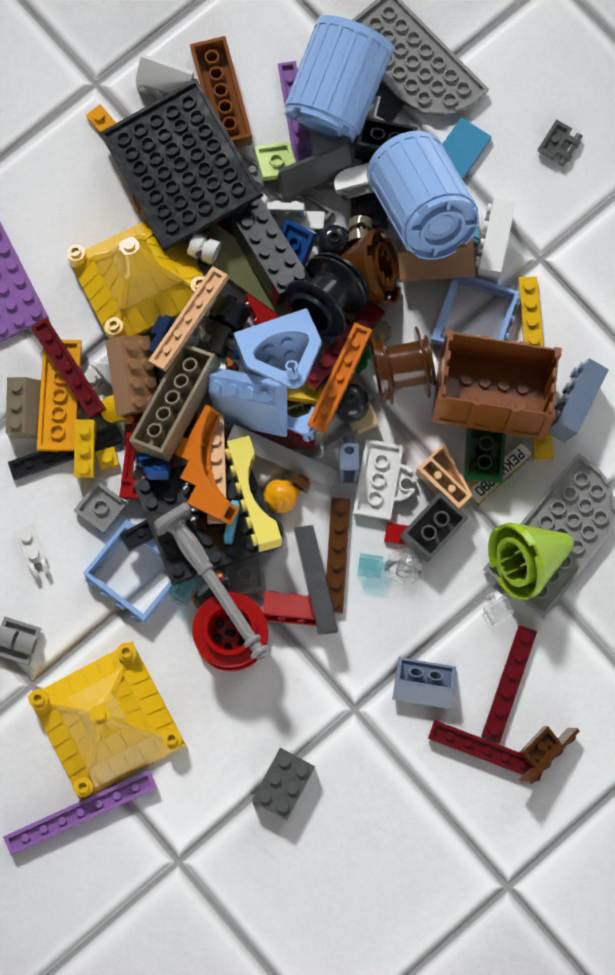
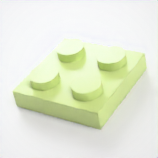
[253,142,296,181]

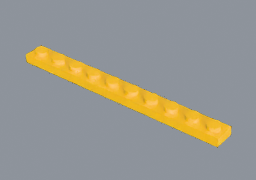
[518,276,554,461]

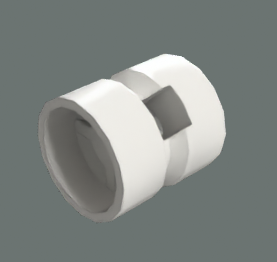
[187,233,221,265]

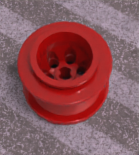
[192,592,268,672]

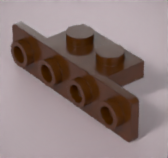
[519,726,580,784]

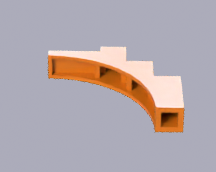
[174,405,240,526]

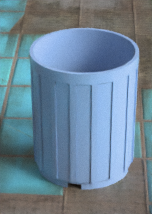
[284,15,394,143]
[367,131,479,260]

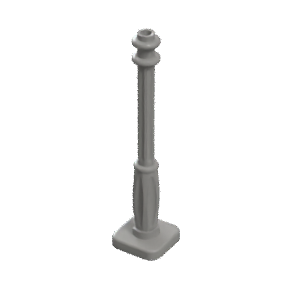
[153,502,268,661]

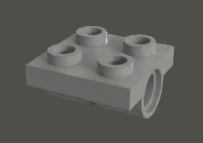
[0,616,42,666]

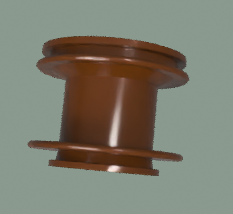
[370,326,436,405]

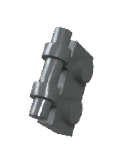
[537,119,583,167]

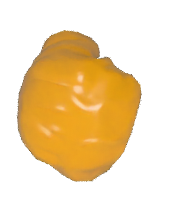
[263,480,300,514]

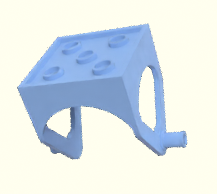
[234,308,328,442]

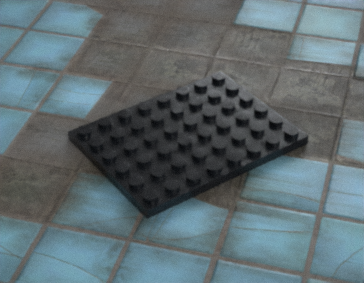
[100,79,264,252]

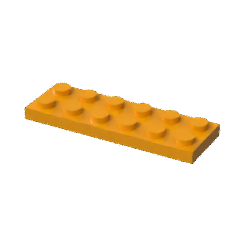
[37,340,82,451]

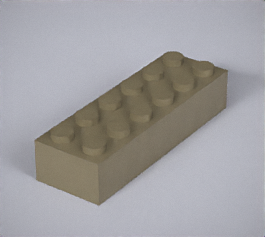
[129,344,221,463]

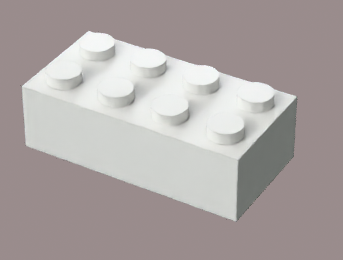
[475,198,516,284]

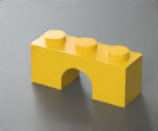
[74,419,97,478]

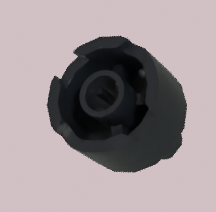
[207,294,252,334]

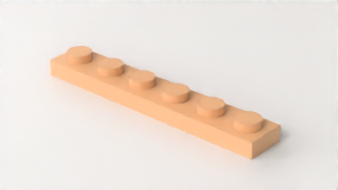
[148,266,230,372]
[207,415,226,524]

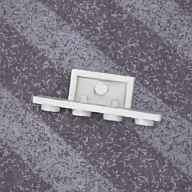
[267,201,325,230]

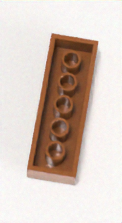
[190,36,253,148]

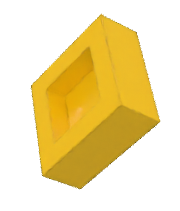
[96,446,119,471]

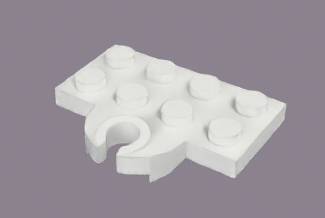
[353,439,416,521]

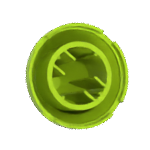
[488,522,574,600]

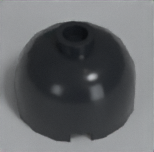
[316,225,352,256]
[335,383,370,423]

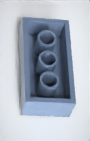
[548,358,609,443]

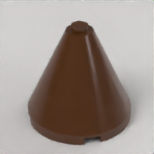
[341,229,401,305]

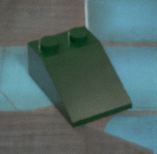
[464,428,506,483]

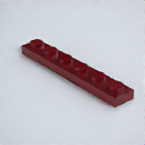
[304,301,386,392]
[31,317,106,420]
[481,625,537,743]
[427,720,543,782]

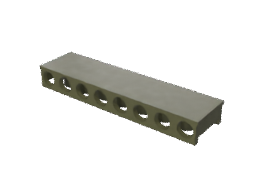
[194,224,291,317]

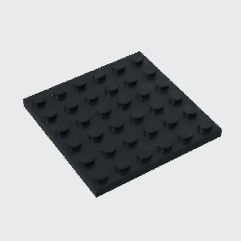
[133,455,283,586]

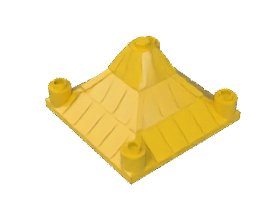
[67,221,216,339]
[27,641,186,801]

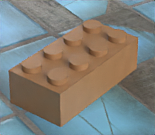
[105,336,157,416]

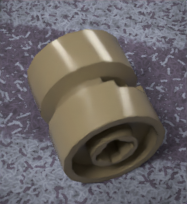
[348,215,373,247]

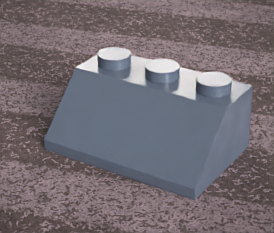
[392,657,456,709]

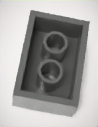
[399,492,469,563]
[252,747,315,820]

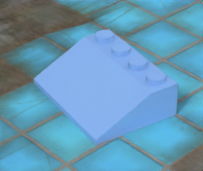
[209,368,287,437]

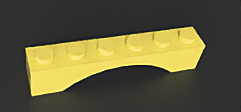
[225,436,282,552]

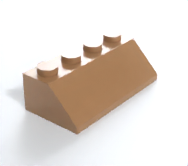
[397,237,476,282]

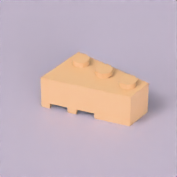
[415,443,472,510]

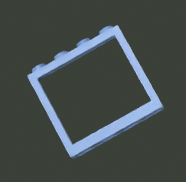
[430,277,521,348]
[83,519,175,623]

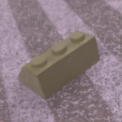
[6,377,41,438]

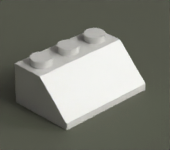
[135,54,195,98]

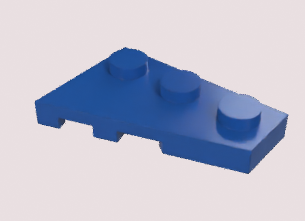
[135,453,173,480]

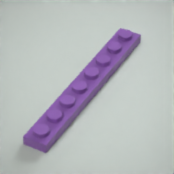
[3,770,158,855]

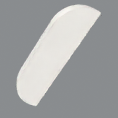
[334,163,373,198]

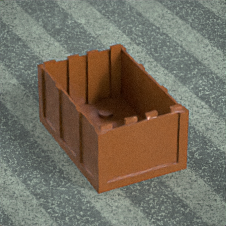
[431,330,562,440]

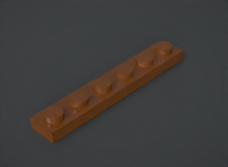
[326,497,350,614]

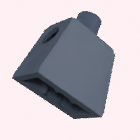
[339,436,359,484]

